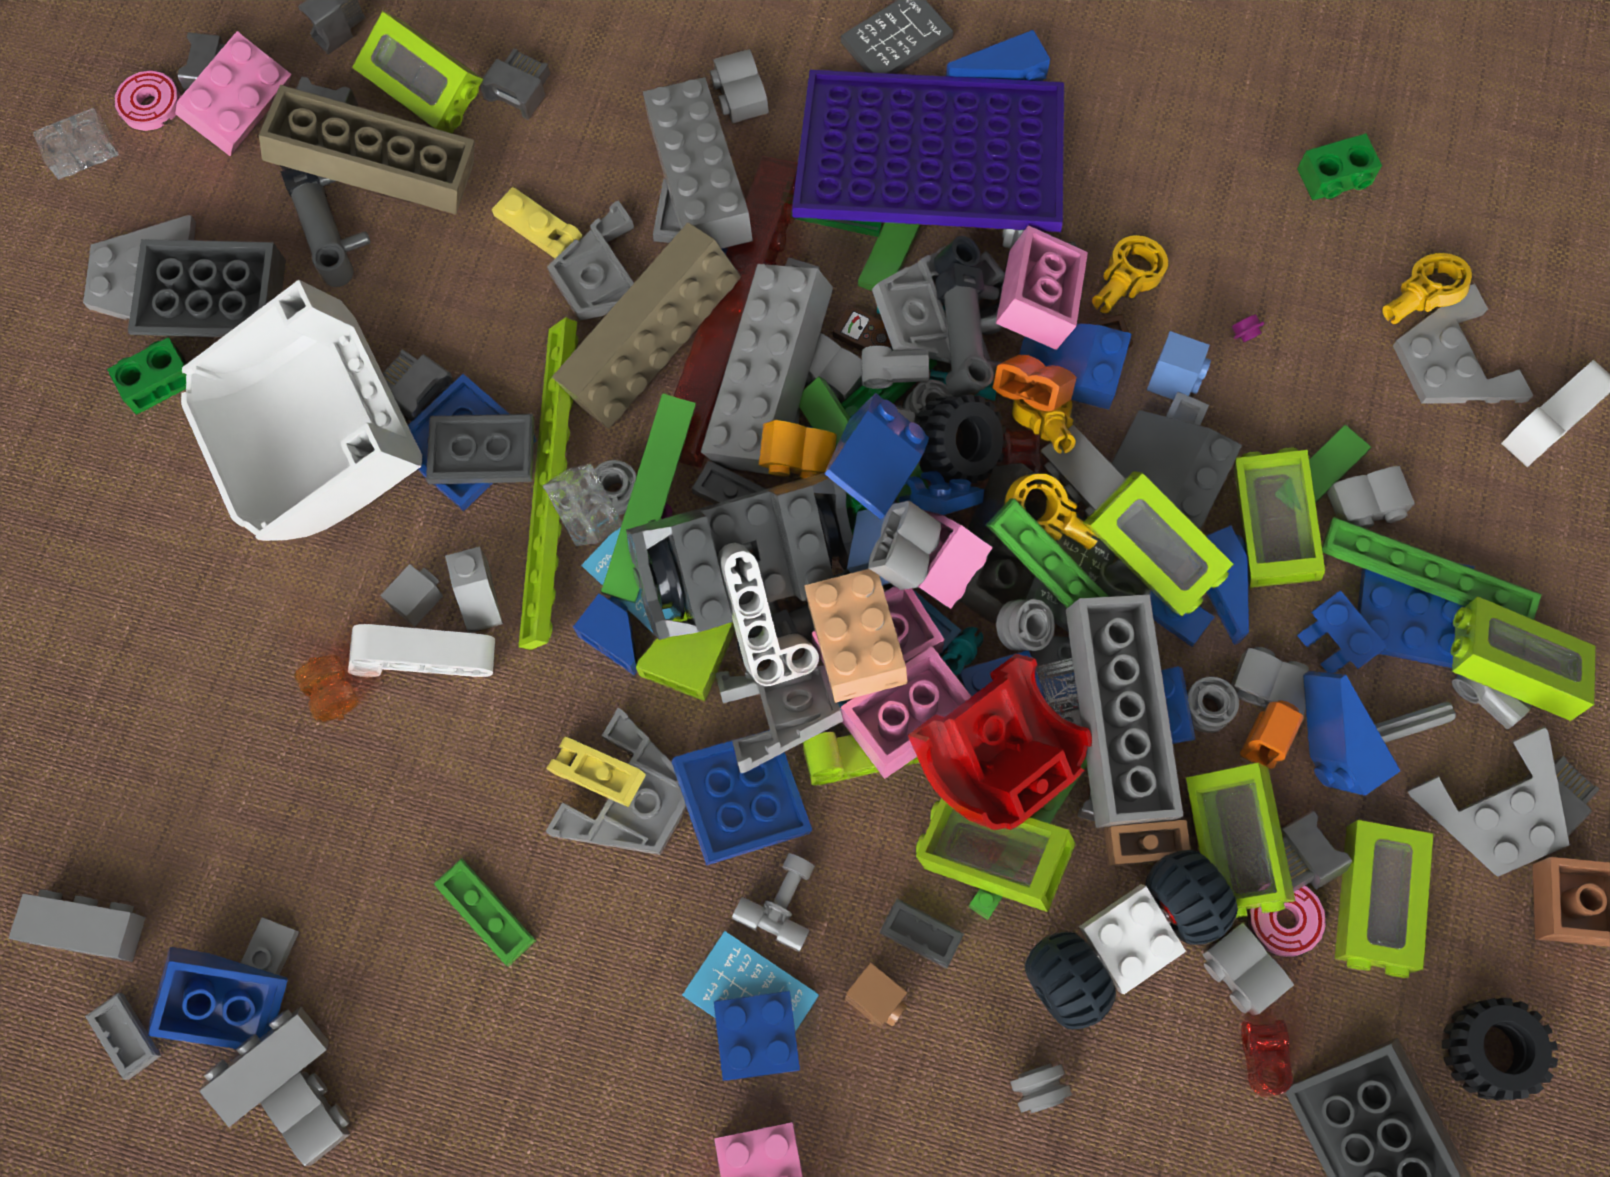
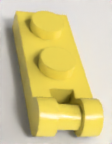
[492,187,582,258]
[546,737,646,807]

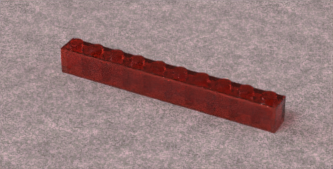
[673,156,798,468]

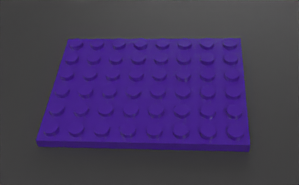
[792,70,1064,232]

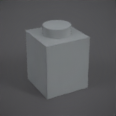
[380,564,443,627]

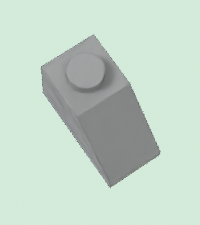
[445,546,503,633]

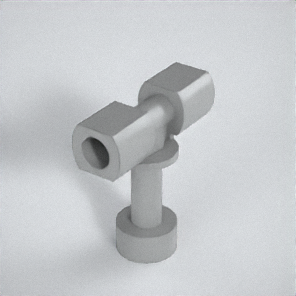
[732,853,815,952]

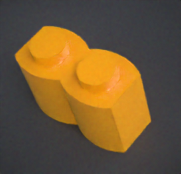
[759,420,837,479]

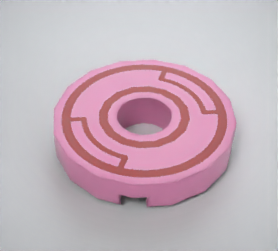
[115,71,181,131]
[1247,883,1326,957]

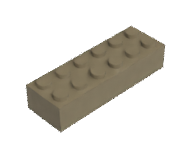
[259,85,475,214]
[552,222,741,429]

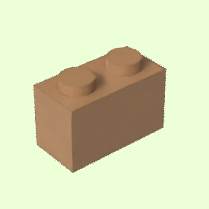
[1104,820,1190,866]
[845,962,908,1029]

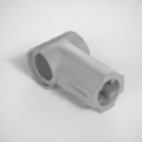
[862,346,929,389]
[1452,674,1532,730]

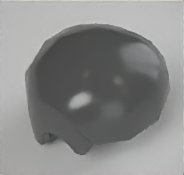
[1097,559,1151,597]

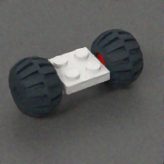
[1025,850,1238,1030]

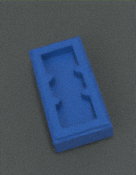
[1150,591,1214,647]

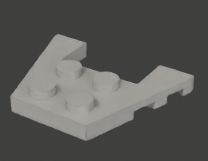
[547,200,634,321]
[83,215,196,320]
[872,246,991,363]
[1393,284,1533,404]
[715,666,843,773]
[545,708,687,855]
[1408,726,1570,877]

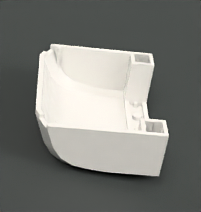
[181,280,422,541]

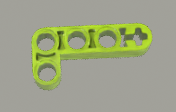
[803,732,920,785]

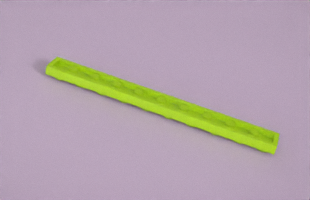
[518,317,578,650]

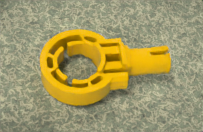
[1092,235,1168,313]
[1382,253,1472,324]
[1012,399,1076,454]
[1005,474,1098,550]

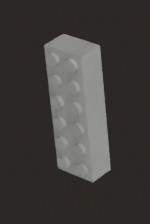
[643,77,753,248]
[701,264,833,474]
[1066,595,1183,828]

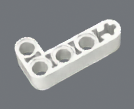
[1501,360,1610,467]
[717,543,819,686]
[348,624,495,677]

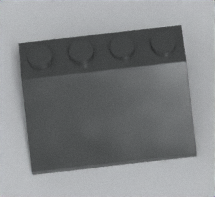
[128,239,286,337]
[1083,410,1242,573]
[1284,1038,1471,1177]

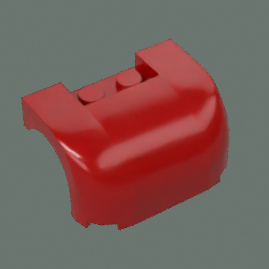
[908,654,1092,830]

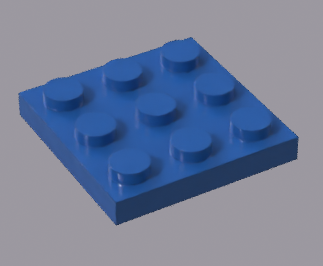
[408,374,536,512]
[1357,563,1475,668]
[671,730,812,866]

